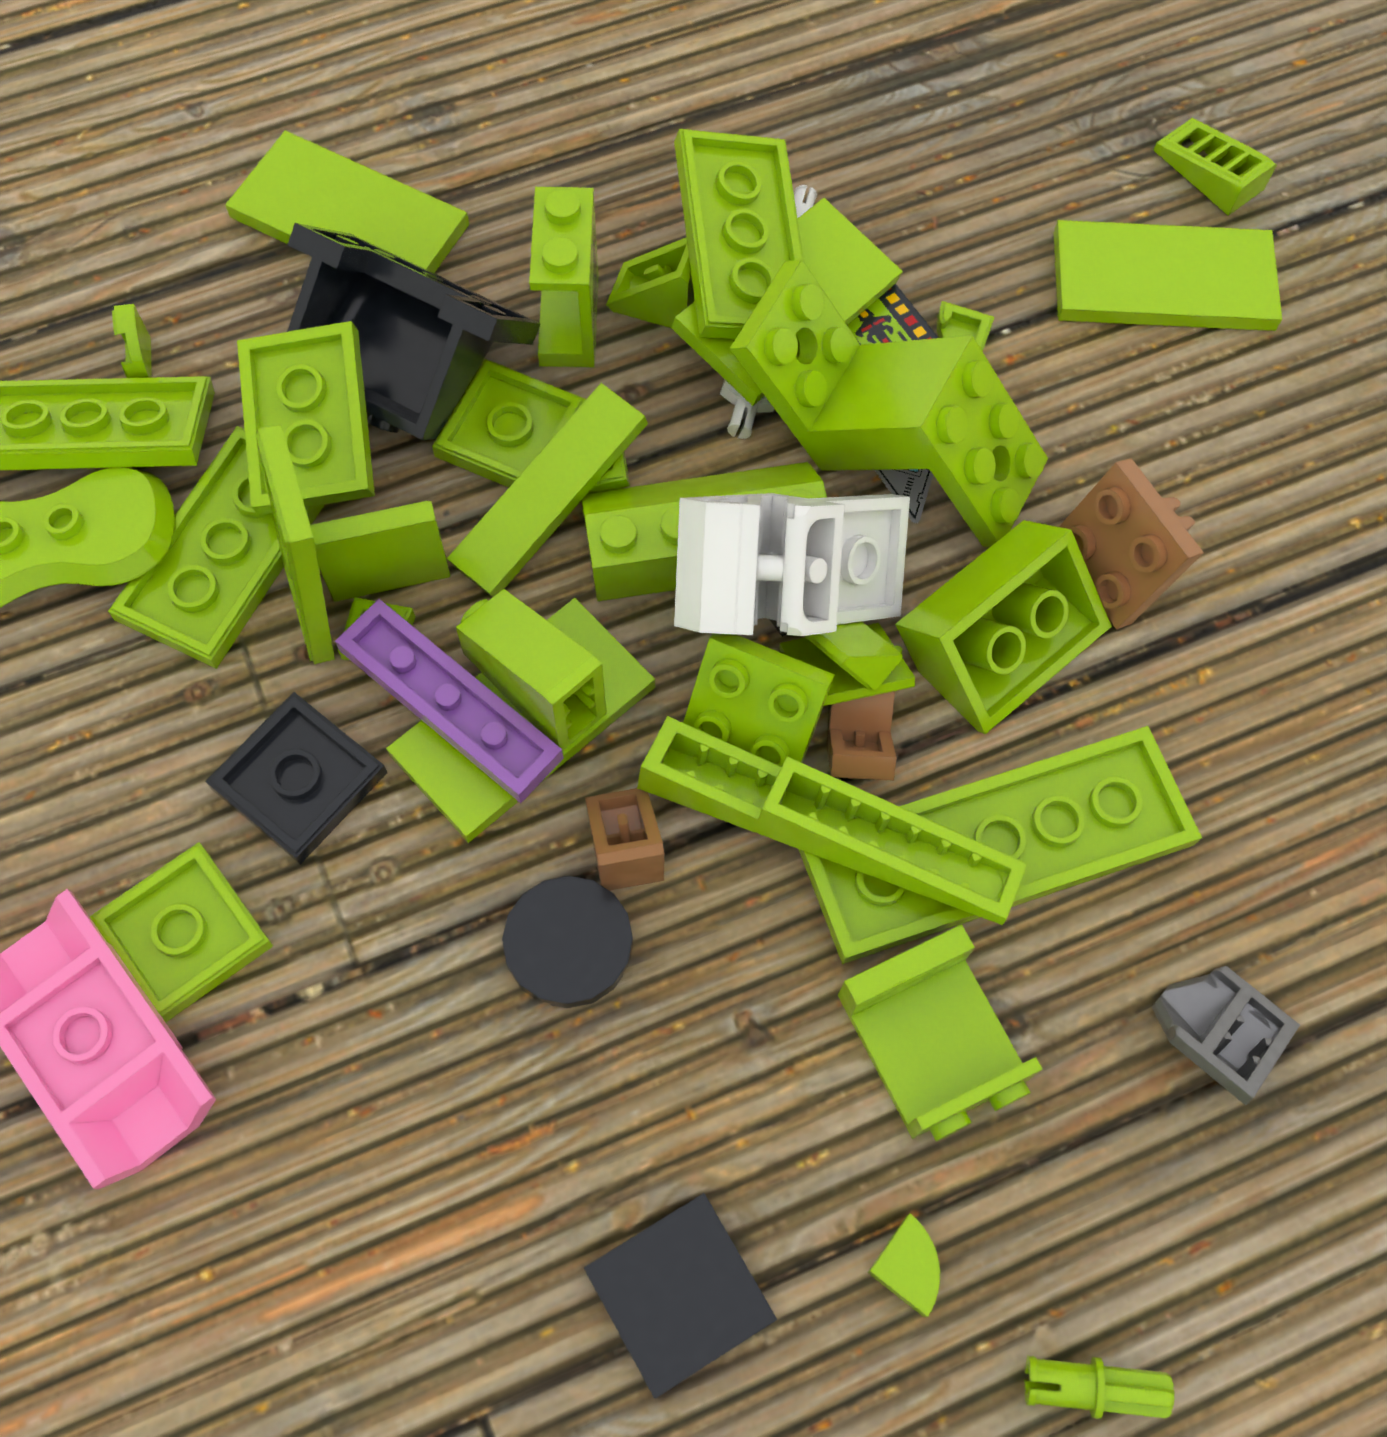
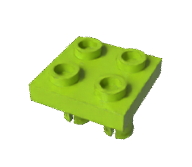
[683,633,835,767]

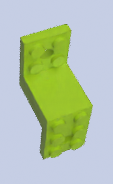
[730,259,1048,547]

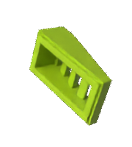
[1153,117,1277,216]

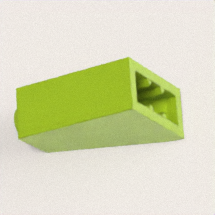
[456,589,607,751]

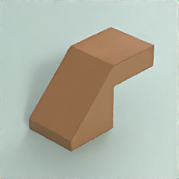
[827,691,897,781]

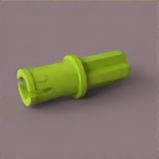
[1024,1356,1174,1419]

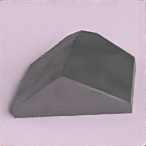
[1152,966,1300,1105]

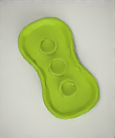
[0,467,175,608]

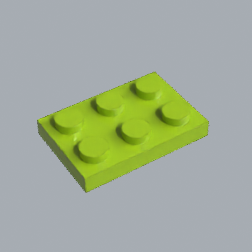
[237,321,375,515]

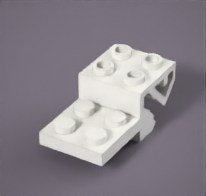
[674,493,910,636]

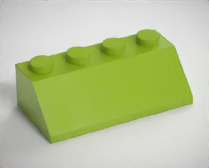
[581,462,827,602]

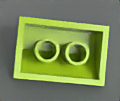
[895,520,1112,734]

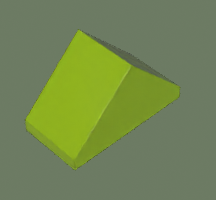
[606,237,695,328]

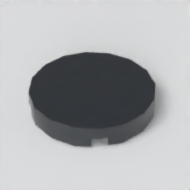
[502,876,633,1008]

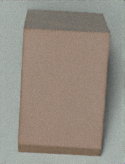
[585,788,664,891]

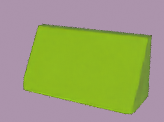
[804,622,903,691]

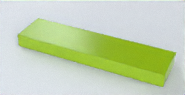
[447,383,648,597]

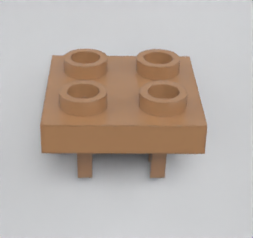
[1059,458,1204,630]

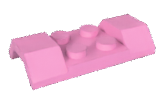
[0,889,216,1190]

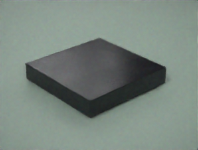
[205,692,388,865]
[584,1193,777,1399]

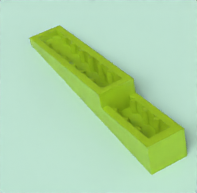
[637,716,1028,925]

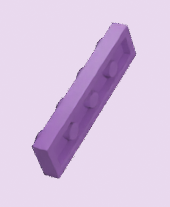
[335,599,564,803]

